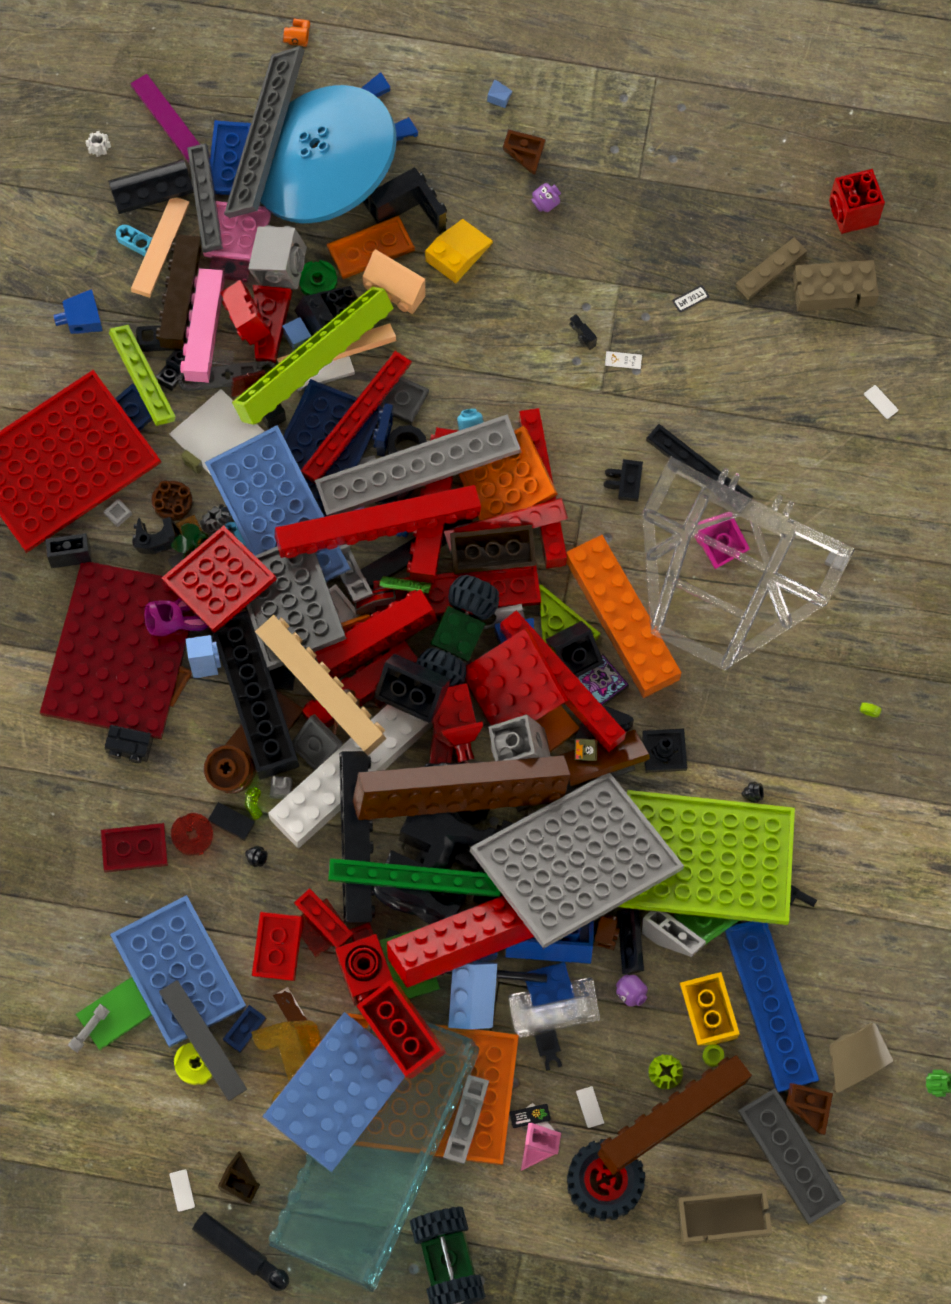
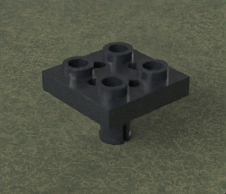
[642,728,688,773]

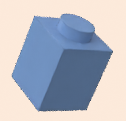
[283,317,311,351]

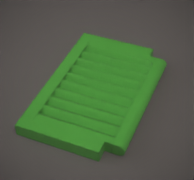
[380,576,432,593]

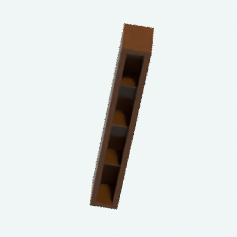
[597,1055,752,1175]

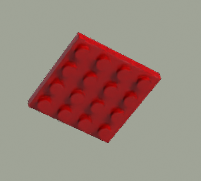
[161,525,277,633]
[465,628,568,726]

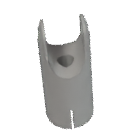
[483,604,524,629]

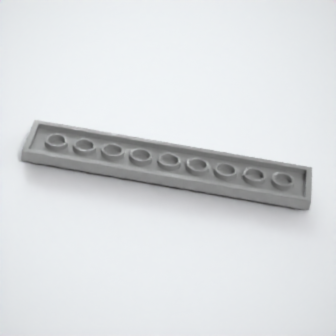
[315,414,521,516]

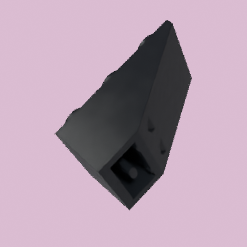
[294,285,358,337]

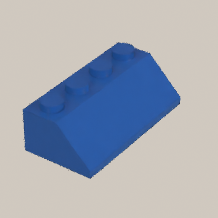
[506,920,594,964]

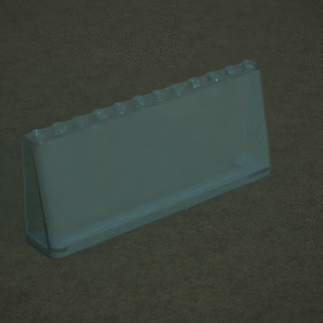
[269,1021,479,1292]

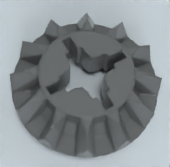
[200,505,230,533]

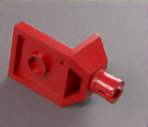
[432,683,483,762]

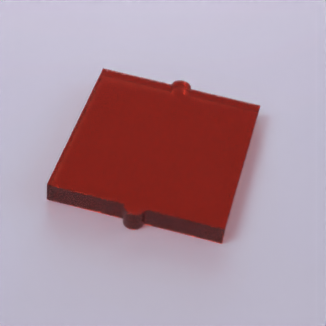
[231,370,266,397]

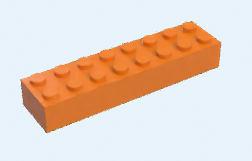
[566,535,682,698]

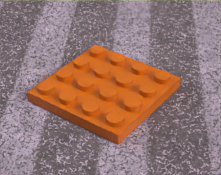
[459,426,558,520]

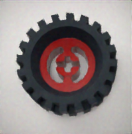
[567,1139,645,1221]

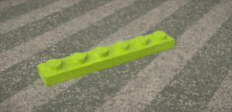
[109,325,176,426]

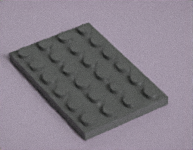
[247,547,347,671]

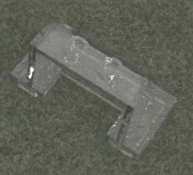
[508,977,600,1038]

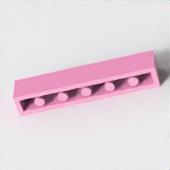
[180,268,225,383]

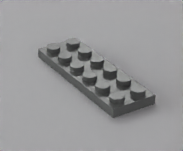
[738,1088,846,1225]

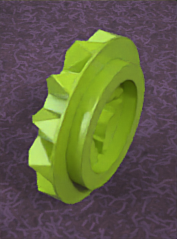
[649,1054,683,1089]

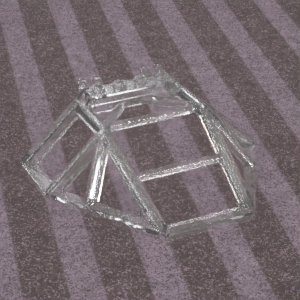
[642,456,855,670]

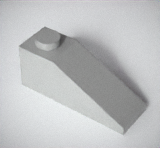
[642,911,706,957]

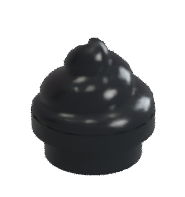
[741,782,764,803]
[245,846,268,867]

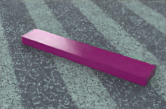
[131,74,210,164]

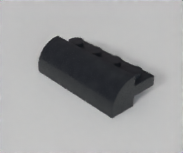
[108,159,194,214]

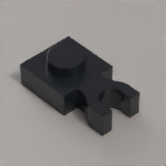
[569,314,597,350]
[534,1030,562,1071]

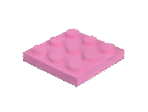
[203,201,271,262]

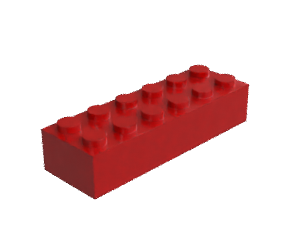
[314,589,438,679]

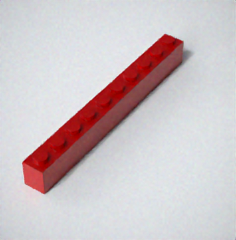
[275,485,481,558]

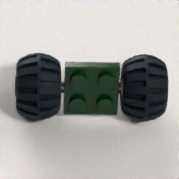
[416,575,499,687]

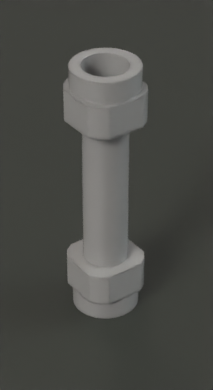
[68,1004,110,1053]

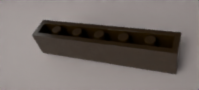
[156,234,202,349]

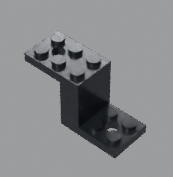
[363,167,447,234]

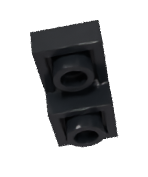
[156,349,185,391]

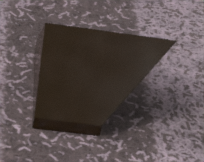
[218,1151,260,1204]

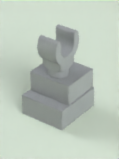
[270,776,293,799]

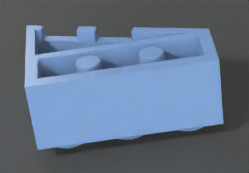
[186,635,221,678]

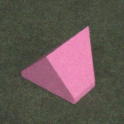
[521,1123,561,1171]

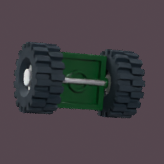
[410,1206,486,1304]

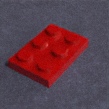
[252,912,303,981]

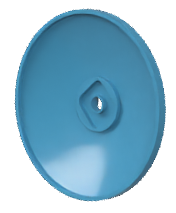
[260,85,397,223]

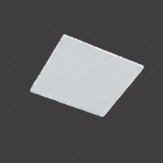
[169,389,265,475]

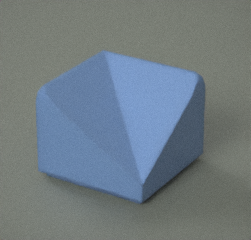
[487,80,512,108]

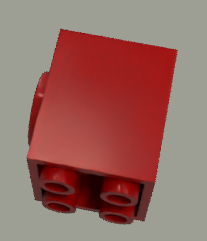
[829,169,885,234]
[335,934,393,1006]

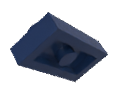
[223,1005,267,1053]

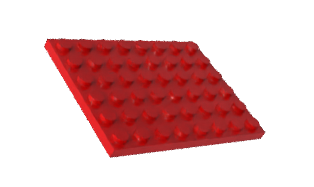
[0,370,161,553]

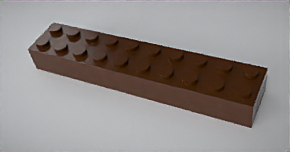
[353,756,570,820]

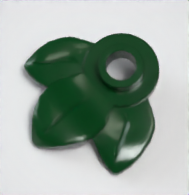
[171,523,209,559]

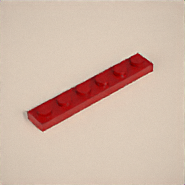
[444,498,568,551]

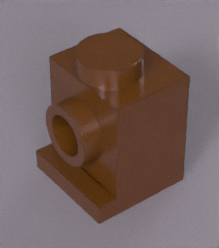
[594,915,620,951]

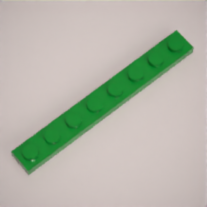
[328,858,500,897]

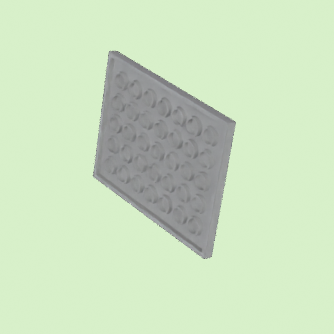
[470,773,684,949]

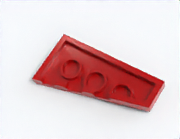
[253,285,292,363]

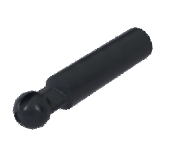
[192,1212,289,1291]

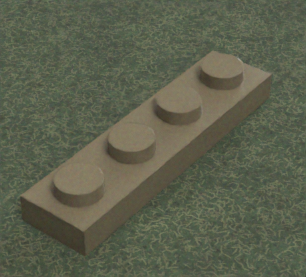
[735,237,807,300]

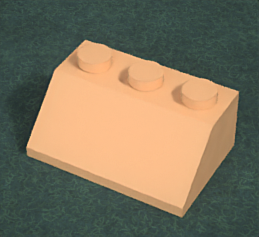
[363,249,426,314]

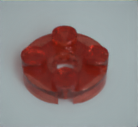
[171,813,214,856]

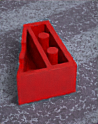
[220,280,271,345]

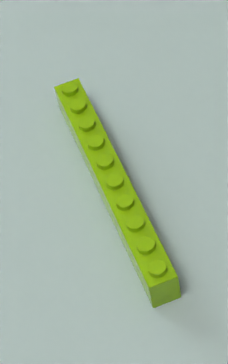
[232,286,394,425]

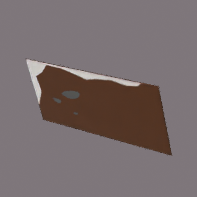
[273,987,307,1028]

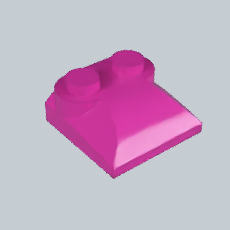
[695,513,750,569]

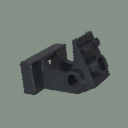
[132,517,182,555]

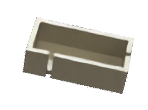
[793,260,879,312]
[676,1189,772,1246]

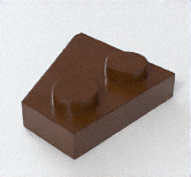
[503,129,546,175]
[786,1083,833,1135]

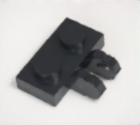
[603,459,643,502]

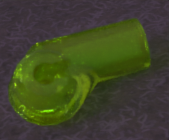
[244,788,263,820]

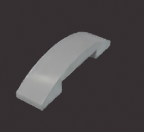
[339,544,373,603]
[443,1075,489,1164]

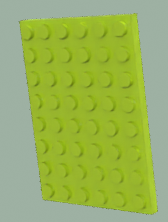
[618,790,795,925]

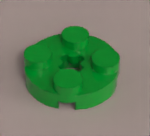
[299,260,338,295]

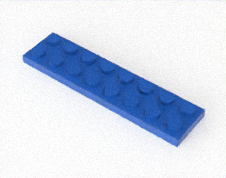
[724,921,819,1093]

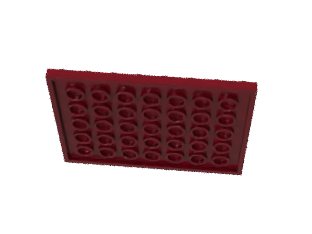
[40,562,195,740]

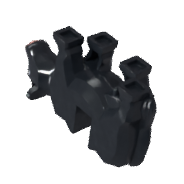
[373,761,495,925]

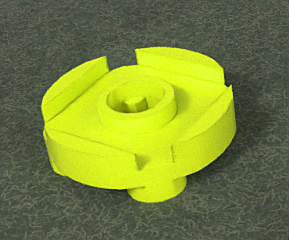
[174,1042,212,1085]

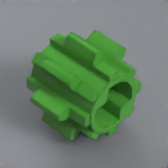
[926,1070,951,1097]

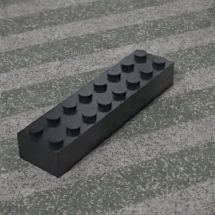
[213,610,300,780]

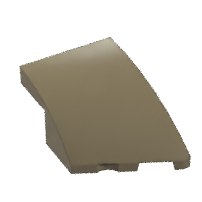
[830,1022,893,1093]

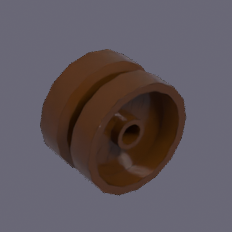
[204,745,255,794]

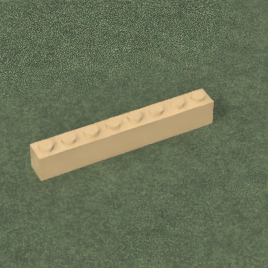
[255,615,387,755]

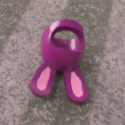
[144,598,208,636]

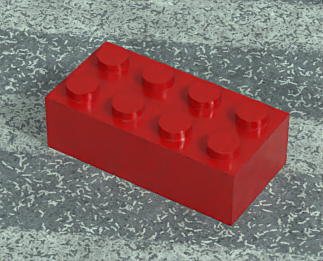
[356,980,447,1079]

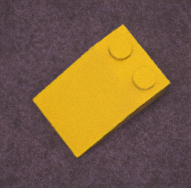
[425,219,493,284]

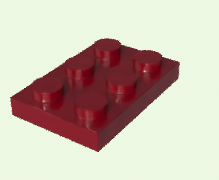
[101,823,168,873]

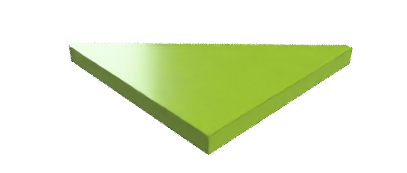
[539,584,601,644]

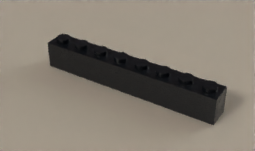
[339,751,375,923]

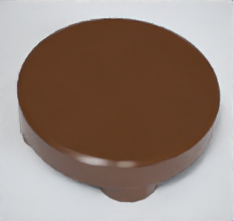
[151,480,193,521]

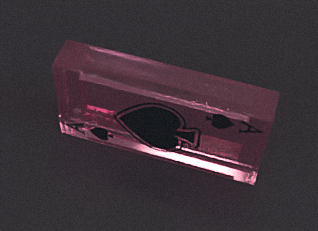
[209,256,250,282]

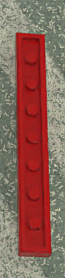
[301,351,412,484]

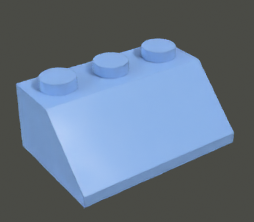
[448,961,497,1029]

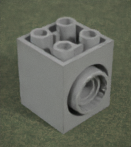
[248,225,307,289]
[488,715,551,761]

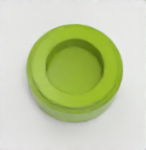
[860,703,882,717]
[702,1044,725,1067]

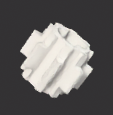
[86,131,111,157]

